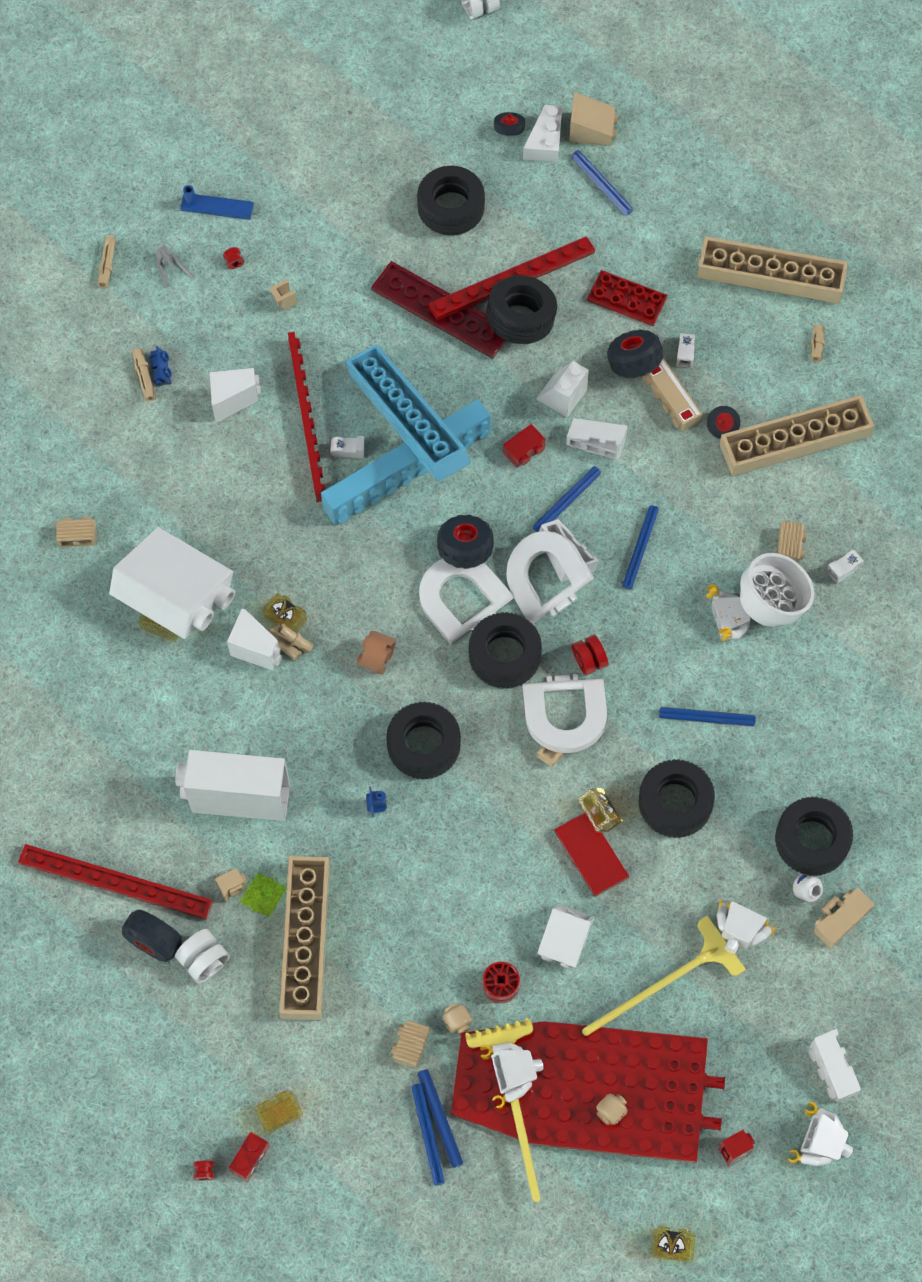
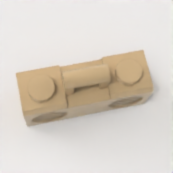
[814,887,875,949]

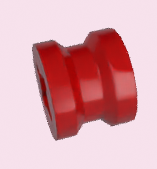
[223,247,244,270]
[193,1160,214,1181]

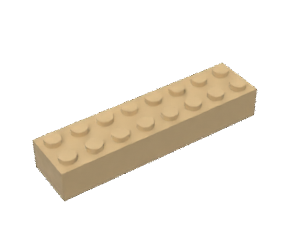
[697,236,848,304]
[719,395,875,476]
[280,856,330,1020]

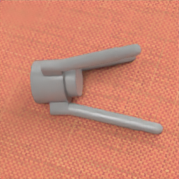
[155,246,195,288]

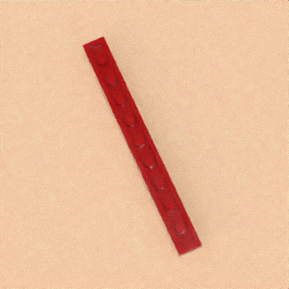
[428,236,595,321]
[287,331,326,503]
[18,844,213,920]

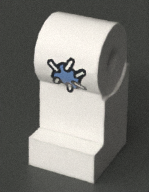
[676,333,695,368]
[330,436,365,458]
[826,550,864,584]

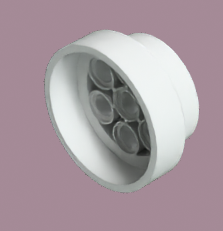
[740,553,814,627]

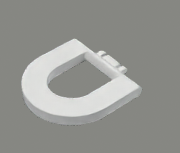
[507,531,594,624]
[419,559,514,644]
[522,674,607,753]

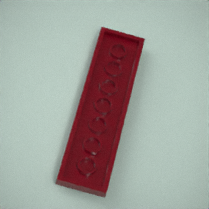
[371,261,506,359]

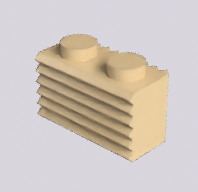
[56,516,97,548]
[777,521,807,563]
[391,1019,430,1069]

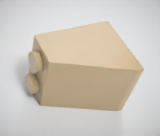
[569,93,618,146]

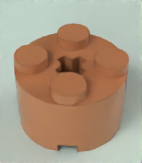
[357,631,396,675]

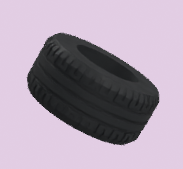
[417,165,485,236]
[486,275,558,344]
[468,612,542,688]
[386,702,461,779]
[638,759,715,838]
[775,796,853,876]

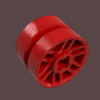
[571,634,609,676]
[483,961,520,1003]

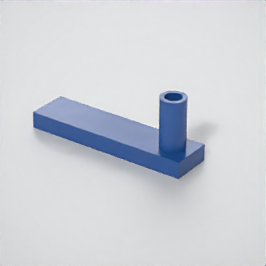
[180,185,254,220]

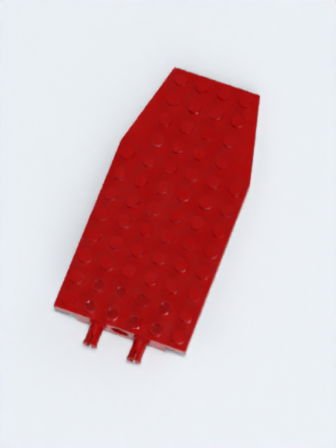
[451,1021,726,1163]

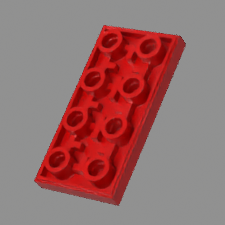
[587,270,668,326]
[554,811,629,897]

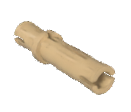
[97,236,116,288]
[131,348,156,402]

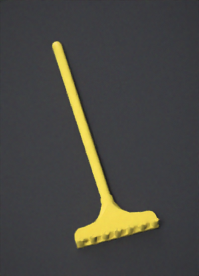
[582,916,746,1036]
[465,1018,541,1203]

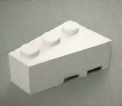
[523,105,562,162]
[566,418,628,461]
[539,519,599,583]
[808,1029,861,1103]

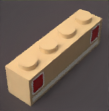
[643,358,702,432]

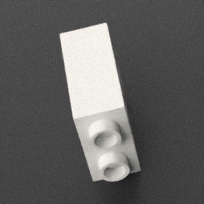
[109,527,235,639]
[175,750,290,821]

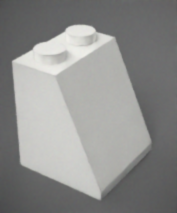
[536,361,589,417]
[209,368,261,422]
[227,609,282,671]
[537,903,595,969]

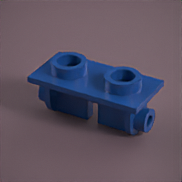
[149,346,172,386]
[366,787,387,817]

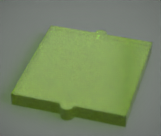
[240,873,286,918]

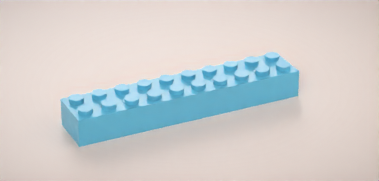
[345,344,470,482]
[321,399,491,525]

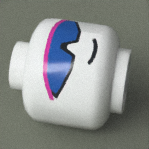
[793,874,823,902]

